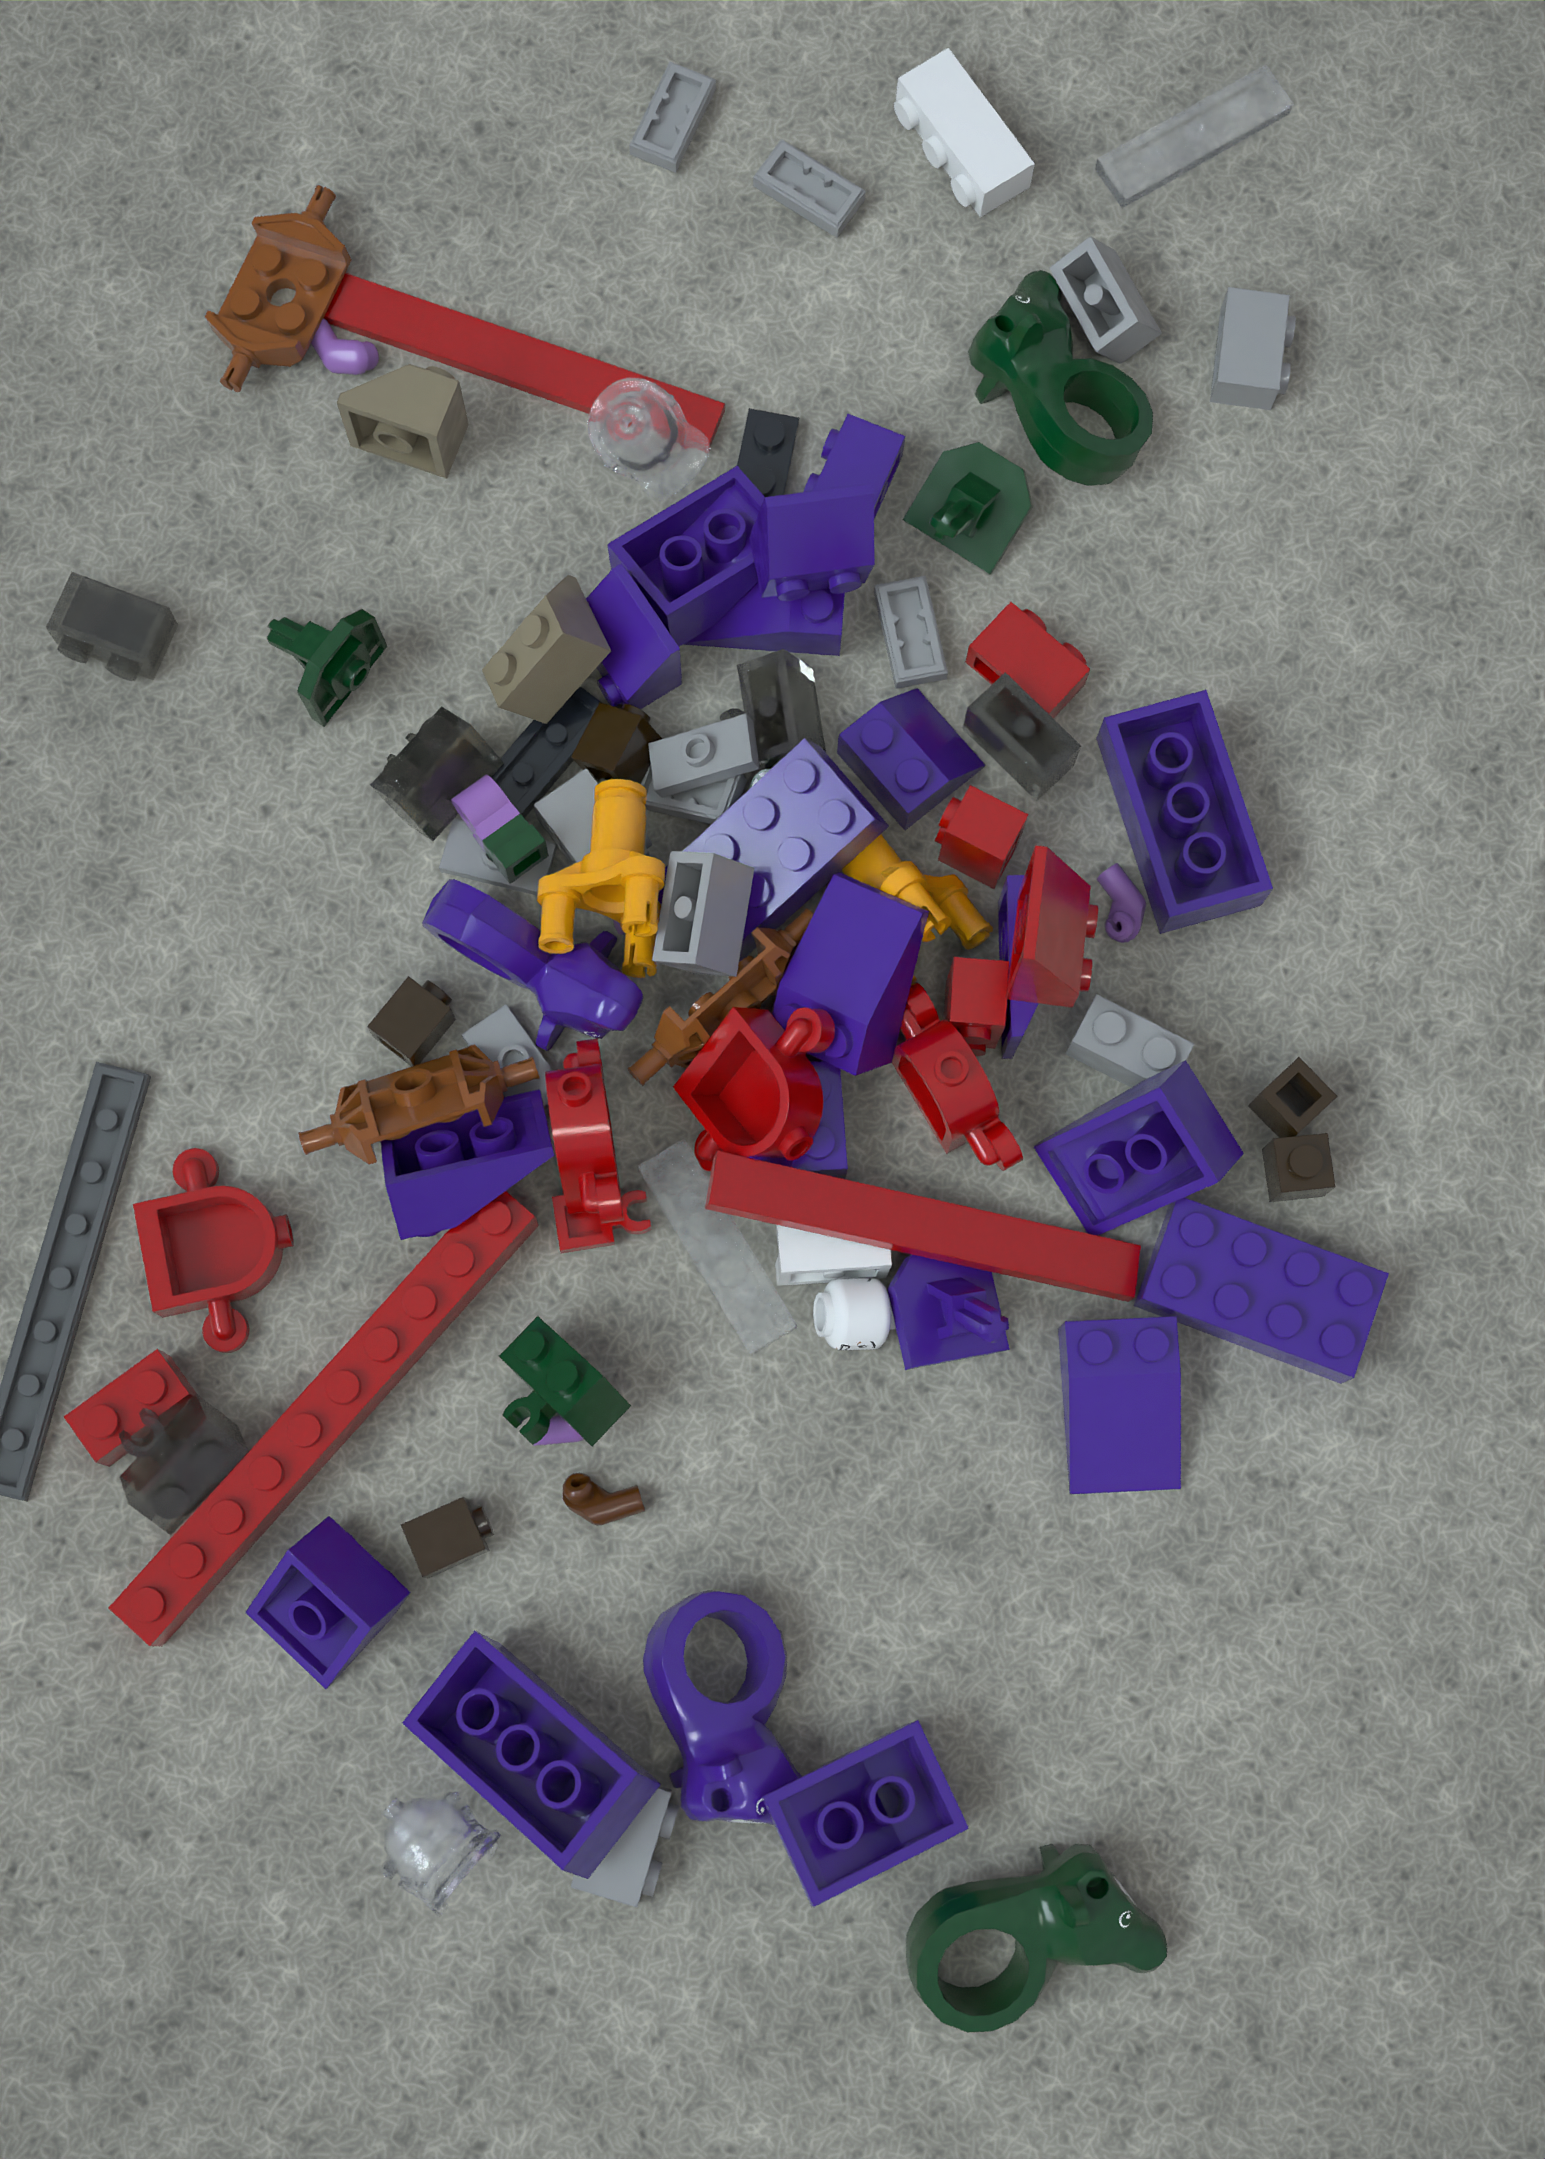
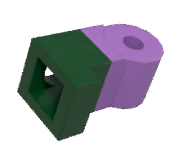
[451,774,549,884]

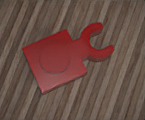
[552,1190,652,1254]

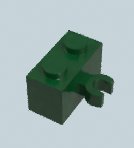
[499,1316,631,1446]

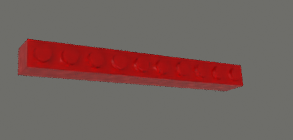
[108,1191,539,1647]

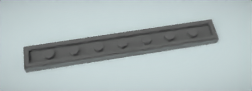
[0,1062,151,1502]

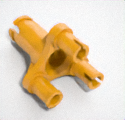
[537,779,665,978]
[842,834,993,985]

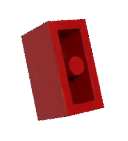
[965,602,1090,729]
[935,785,1028,889]
[943,957,1009,1056]
[64,1349,201,1467]

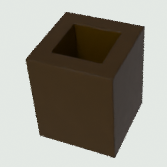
[571,702,662,784]
[367,976,456,1067]
[1248,1057,1338,1138]
[1262,1133,1336,1202]
[401,1497,494,1579]

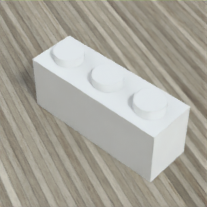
[894,48,1035,217]

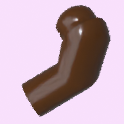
[563,1473,645,1526]

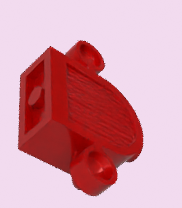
[892,982,1023,1171]
[673,1006,835,1171]
[545,1038,624,1224]
[133,1148,294,1353]

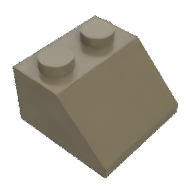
[337,364,469,479]
[482,575,611,724]

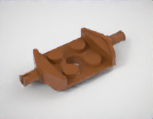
[205,185,352,392]
[627,908,814,1086]
[298,1044,540,1165]

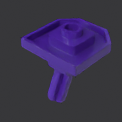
[887,1255,1009,1370]

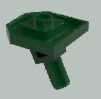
[903,442,1033,574]
[267,609,387,727]

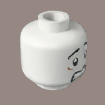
[813,1278,896,1350]

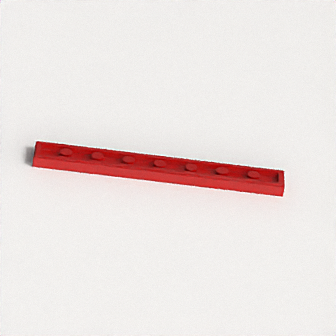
[323,273,725,455]
[705,1151,1141,1302]

